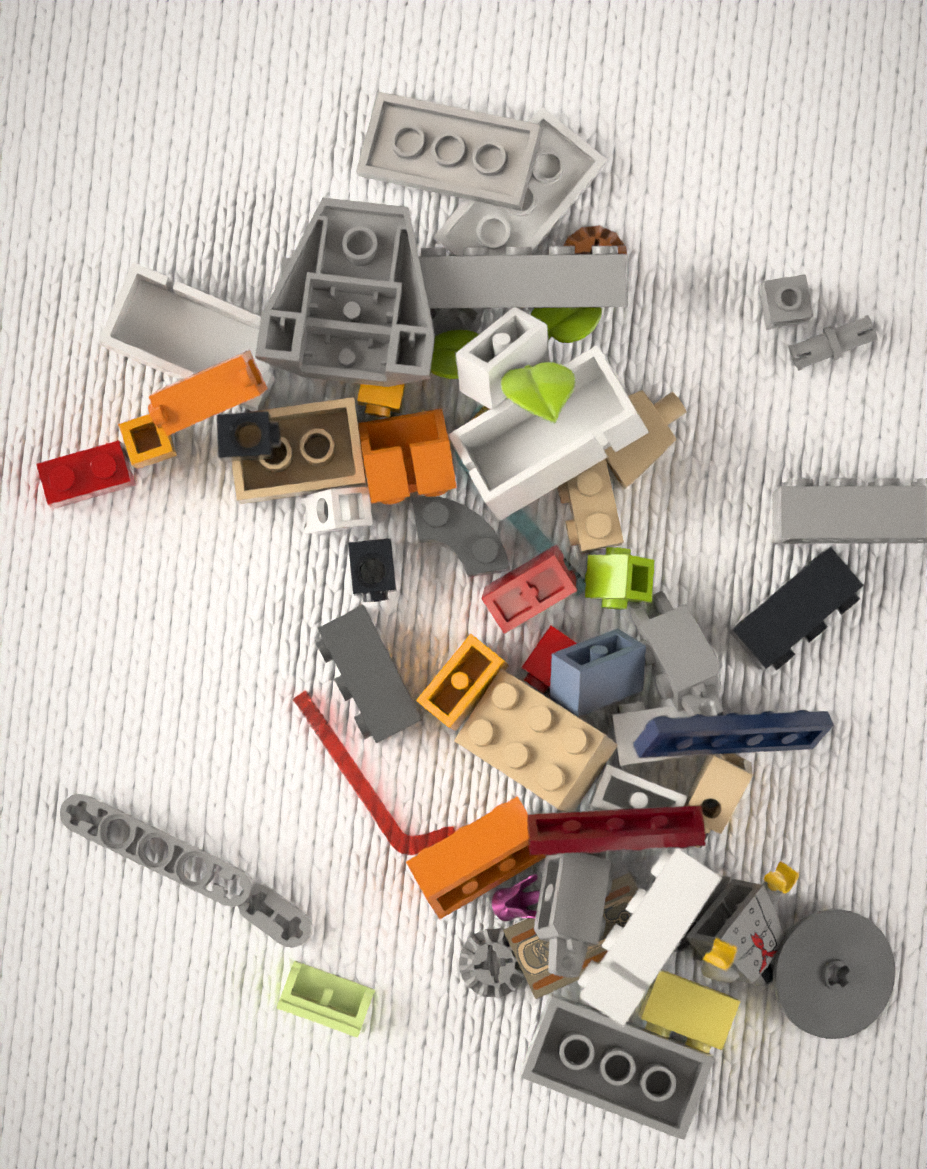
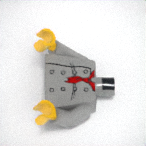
[686,861,799,986]

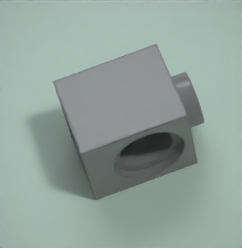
[759,274,813,330]

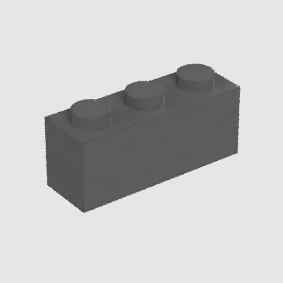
[314,605,422,743]

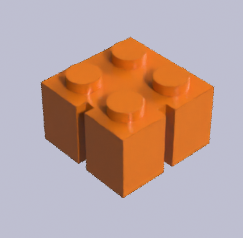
[358,408,457,504]

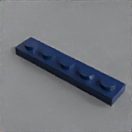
[632,709,834,758]

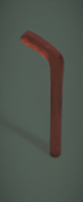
[292,690,455,855]

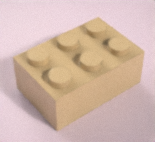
[232,397,367,504]
[454,668,618,812]

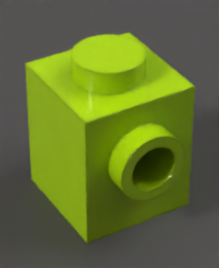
[585,547,655,610]

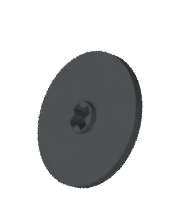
[773,909,895,1039]

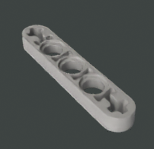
[59,794,254,907]

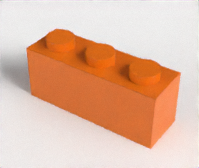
[406,796,546,920]

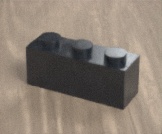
[729,546,864,671]

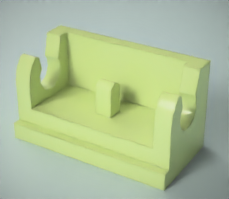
[277,960,375,1038]

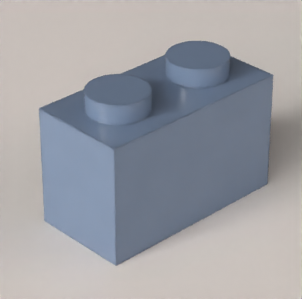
[550,628,646,717]

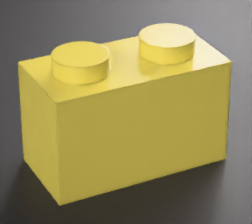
[638,969,741,1054]

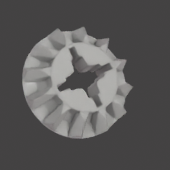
[459,928,525,998]

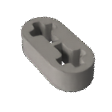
[237,883,311,948]

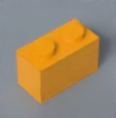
[416,634,509,731]

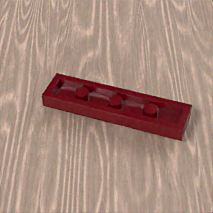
[527,805,706,856]

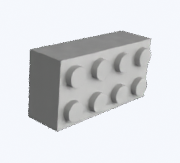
[772,478,927,544]
[520,992,715,1140]

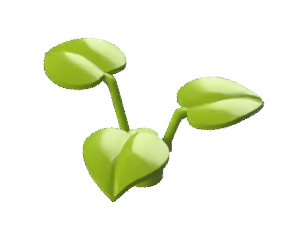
[430,307,602,423]

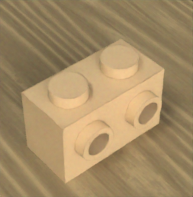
[557,458,624,554]

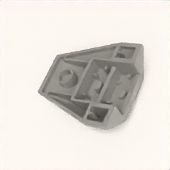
[255,197,435,387]

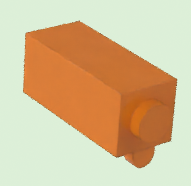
[148,349,268,436]

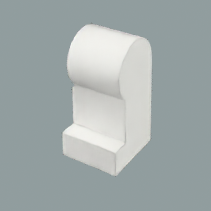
[300,487,373,534]

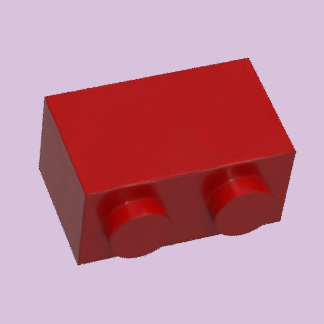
[36,440,136,509]

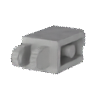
[628,591,723,716]
[534,851,612,978]

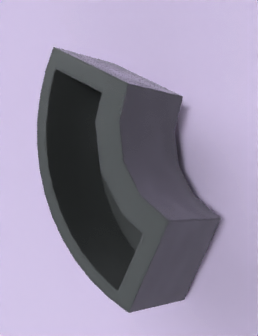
[412,496,510,578]

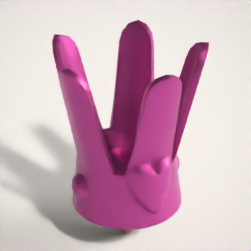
[492,874,540,921]

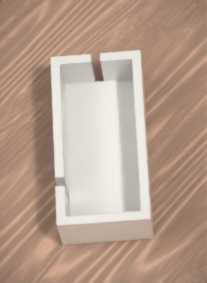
[98,262,280,411]
[448,346,649,521]
[577,848,722,1026]

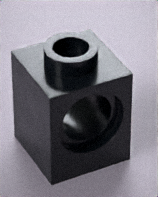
[216,411,281,462]
[348,538,397,603]

